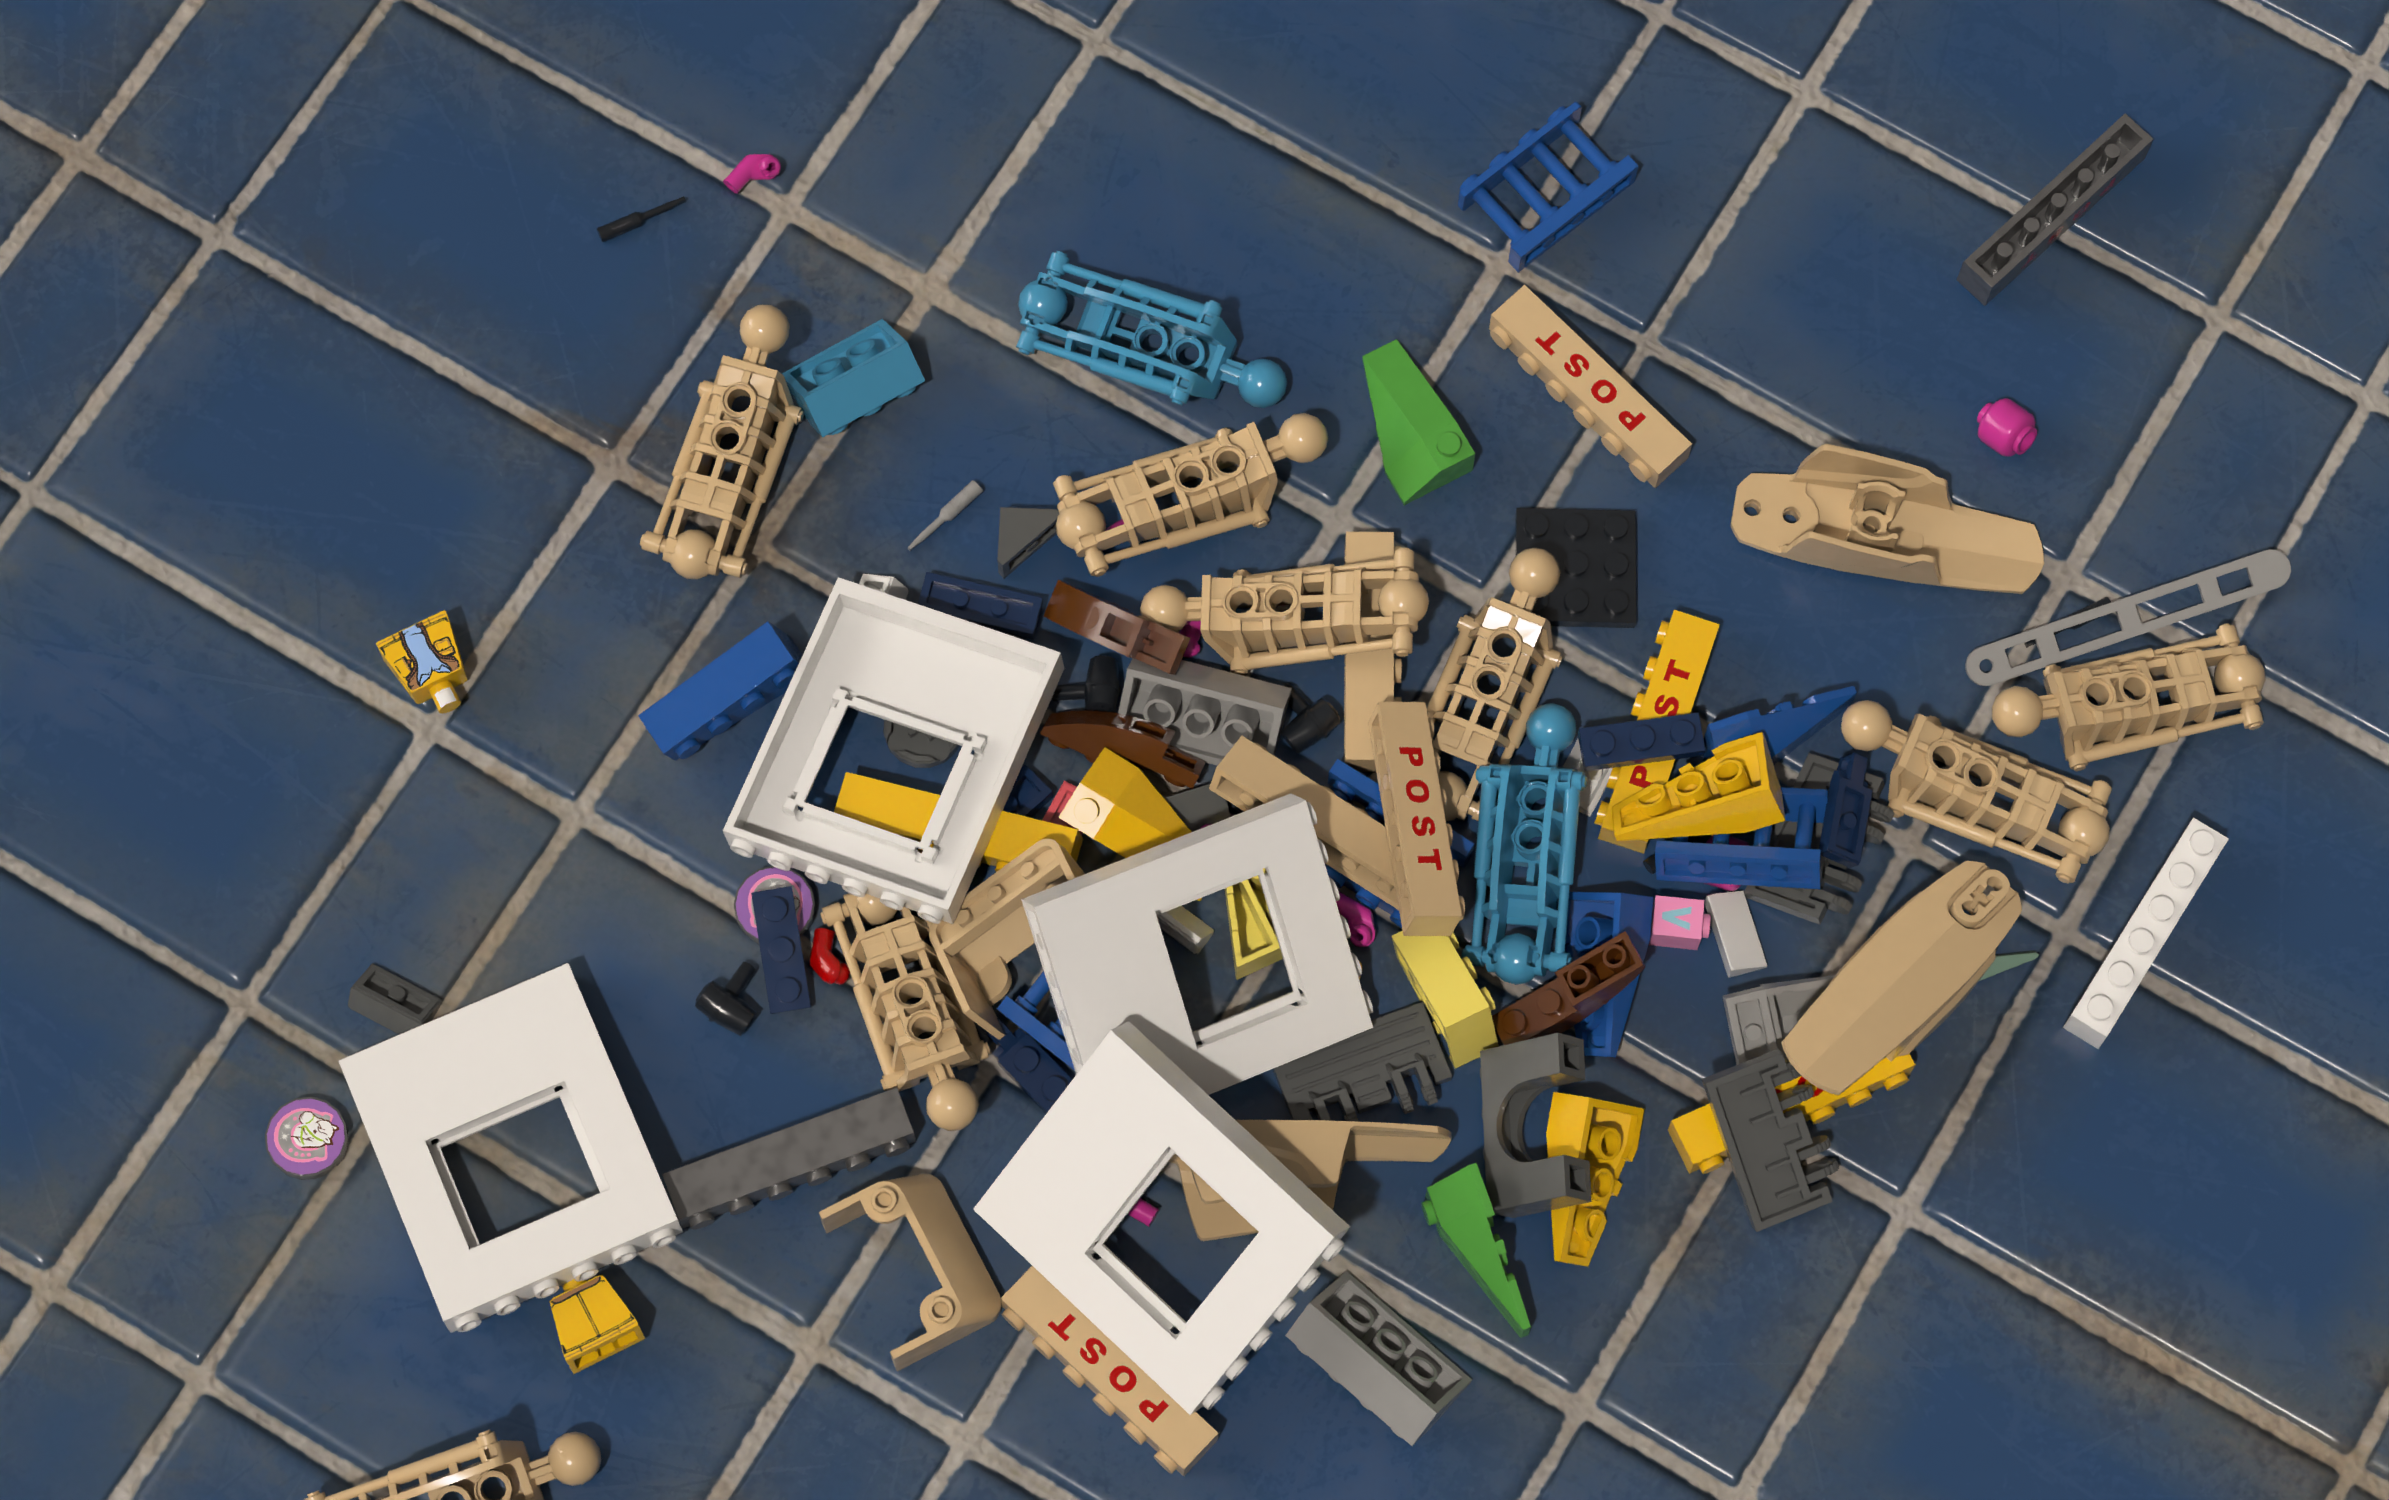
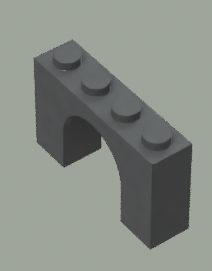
[1480,1033,1592,1218]

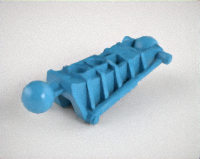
[1016,251,1287,408]
[1461,703,1588,985]

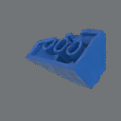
[1703,686,1857,765]
[1565,892,1653,1057]

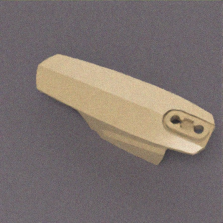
[1730,444,2044,594]
[1781,861,2022,1095]
[1169,1120,1452,1241]

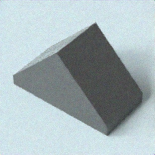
[997,507,1059,579]

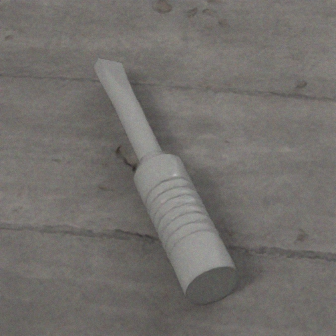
[907,480,983,551]

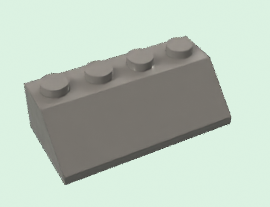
[1118,658,1292,766]
[1285,1271,1472,1446]

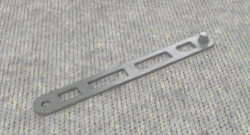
[1965,549,2291,686]

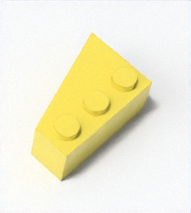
[1225,868,1283,980]
[1391,931,1499,1069]

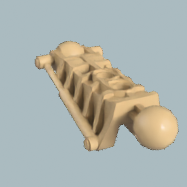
[640,305,804,579]
[1053,413,1328,577]
[1427,547,1563,822]
[1140,548,1429,676]
[1992,623,2266,771]
[1841,700,2112,884]
[820,893,991,1131]
[304,1429,601,1500]

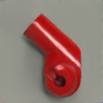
[810,928,850,985]

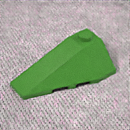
[1362,339,1475,505]
[1421,1163,1531,1338]

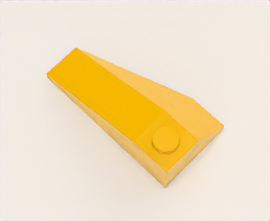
[1546,1092,1644,1267]

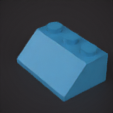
[782,319,925,437]

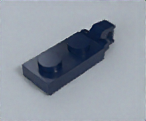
[1819,753,1873,868]
[986,1018,1072,1114]

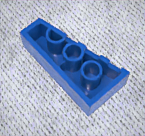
[638,621,803,761]

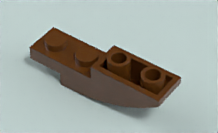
[1043,580,1190,675]
[1040,710,1206,789]
[1492,931,1646,1045]

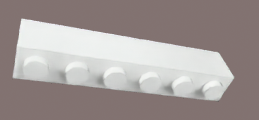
[2063,817,2229,1049]

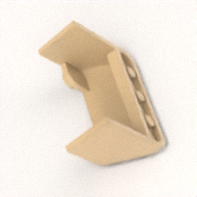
[929,839,1085,1040]
[819,1174,1002,1371]

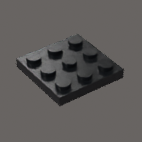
[1515,508,1636,628]

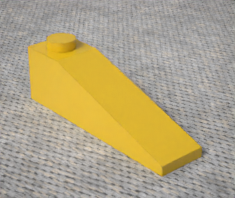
[1612,732,1786,841]
[1059,747,1202,901]

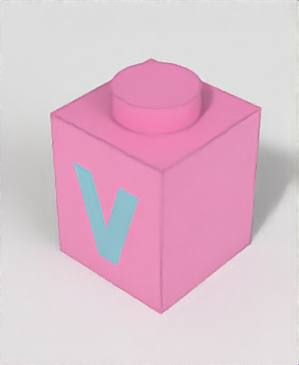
[1649,895,1711,950]

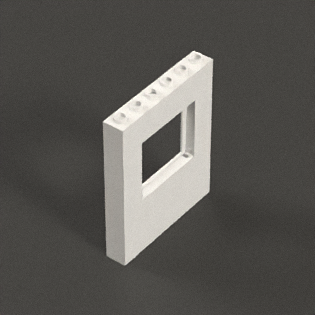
[723,577,1064,924]
[1021,793,1373,1095]
[339,963,683,1333]
[973,1021,1350,1415]

